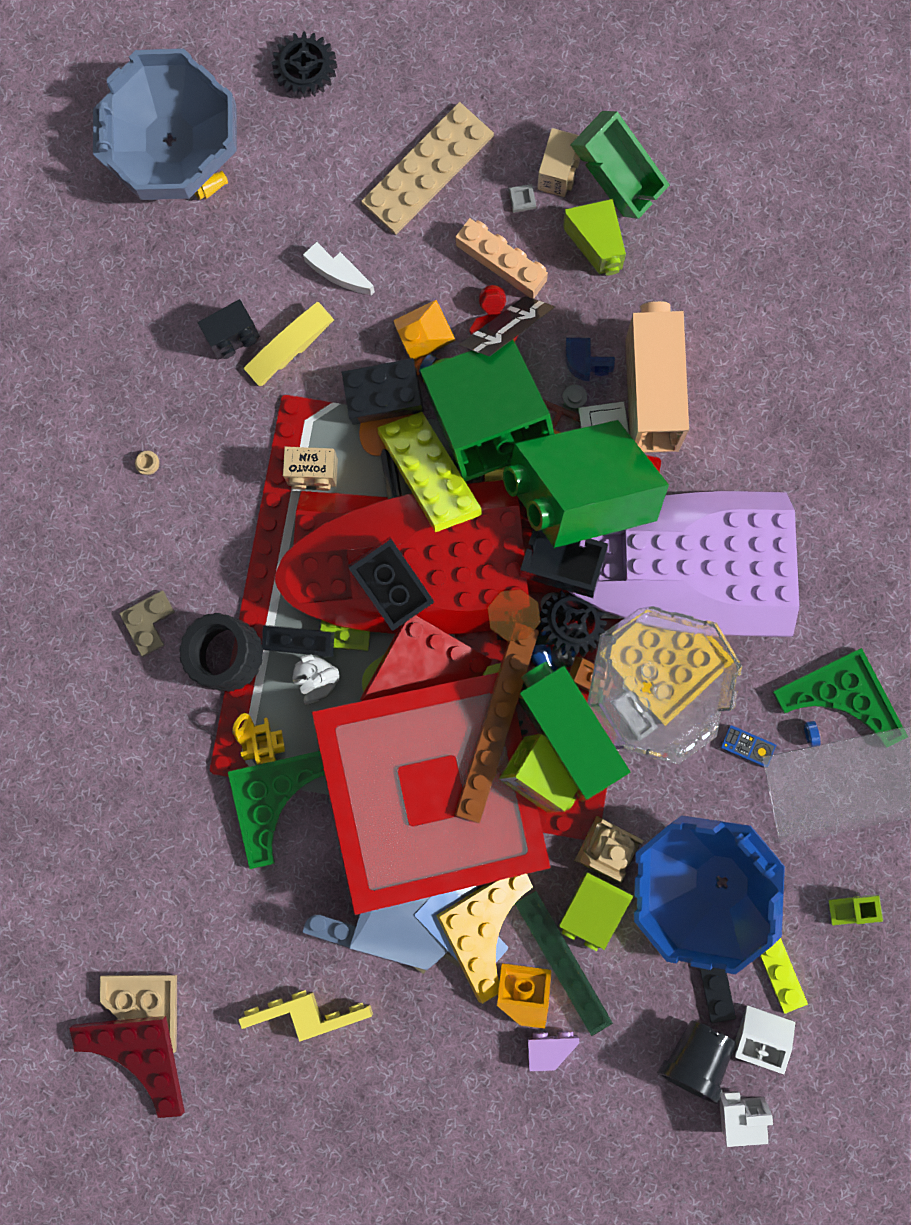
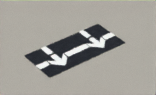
[459,296,555,356]

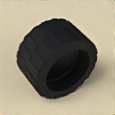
[179,613,263,692]

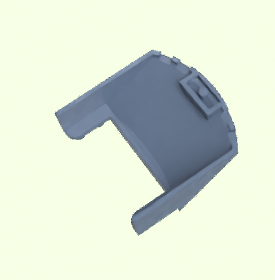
[302,886,478,970]

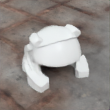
[292,655,340,705]

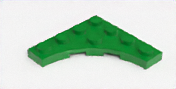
[772,648,908,748]
[228,751,325,869]

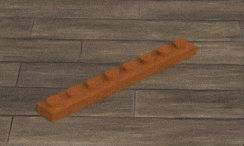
[454,623,539,823]

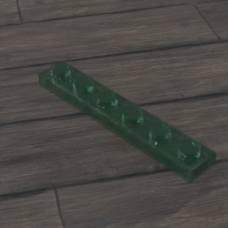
[515,891,613,1036]

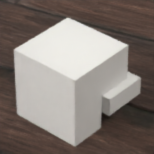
[719,1091,773,1147]

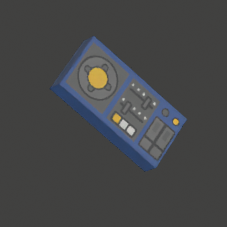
[720,725,776,768]

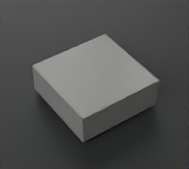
[509,184,536,213]

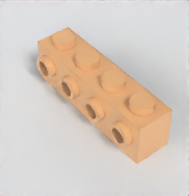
[456,218,548,299]

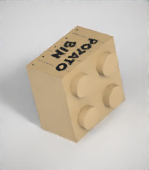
[538,128,580,197]
[283,447,338,491]

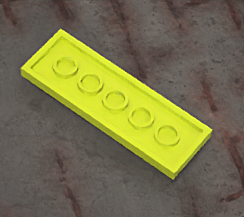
[377,412,482,532]

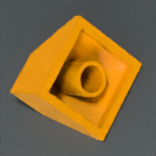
[393,300,456,361]
[497,963,551,1029]

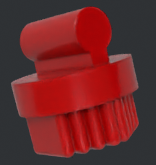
[479,285,506,315]

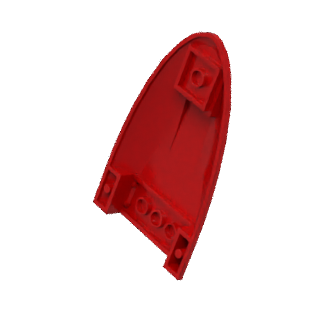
[275,480,530,634]

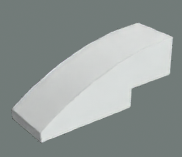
[303,242,375,295]

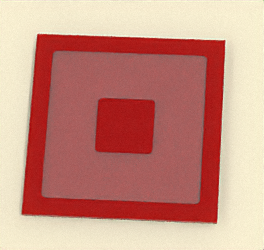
[311,672,551,915]

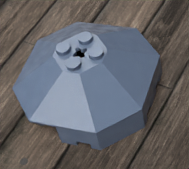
[93,49,237,200]

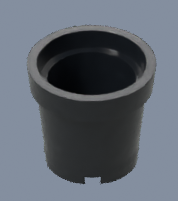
[657,1020,736,1104]

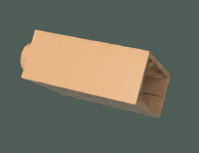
[625,301,689,453]

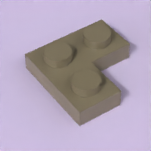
[119,590,175,657]

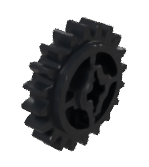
[271,31,337,98]
[537,591,607,658]

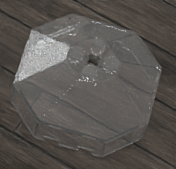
[587,606,742,764]

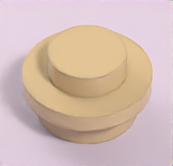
[135,451,160,475]

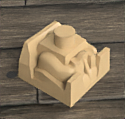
[574,816,643,883]

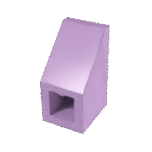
[528,1031,579,1071]

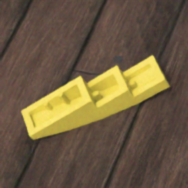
[244,302,334,386]

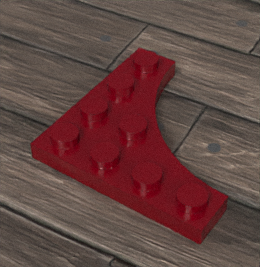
[69,1016,185,1118]

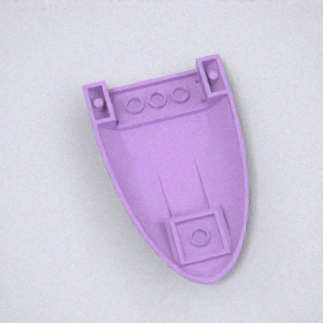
[568,491,799,637]

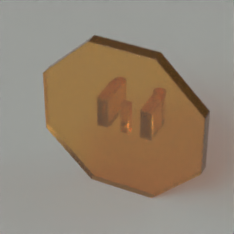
[488,590,540,641]

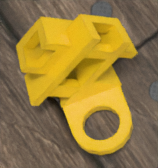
[232,713,285,765]

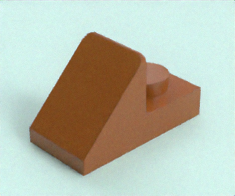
[569,656,613,697]

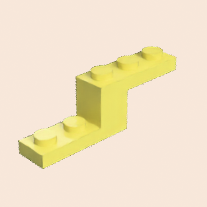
[239,990,373,1042]

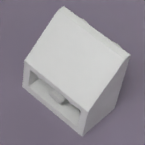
[732,1005,795,1074]

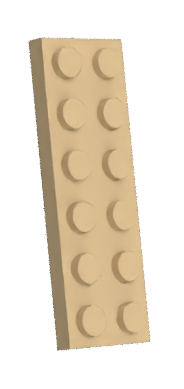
[361,102,494,235]

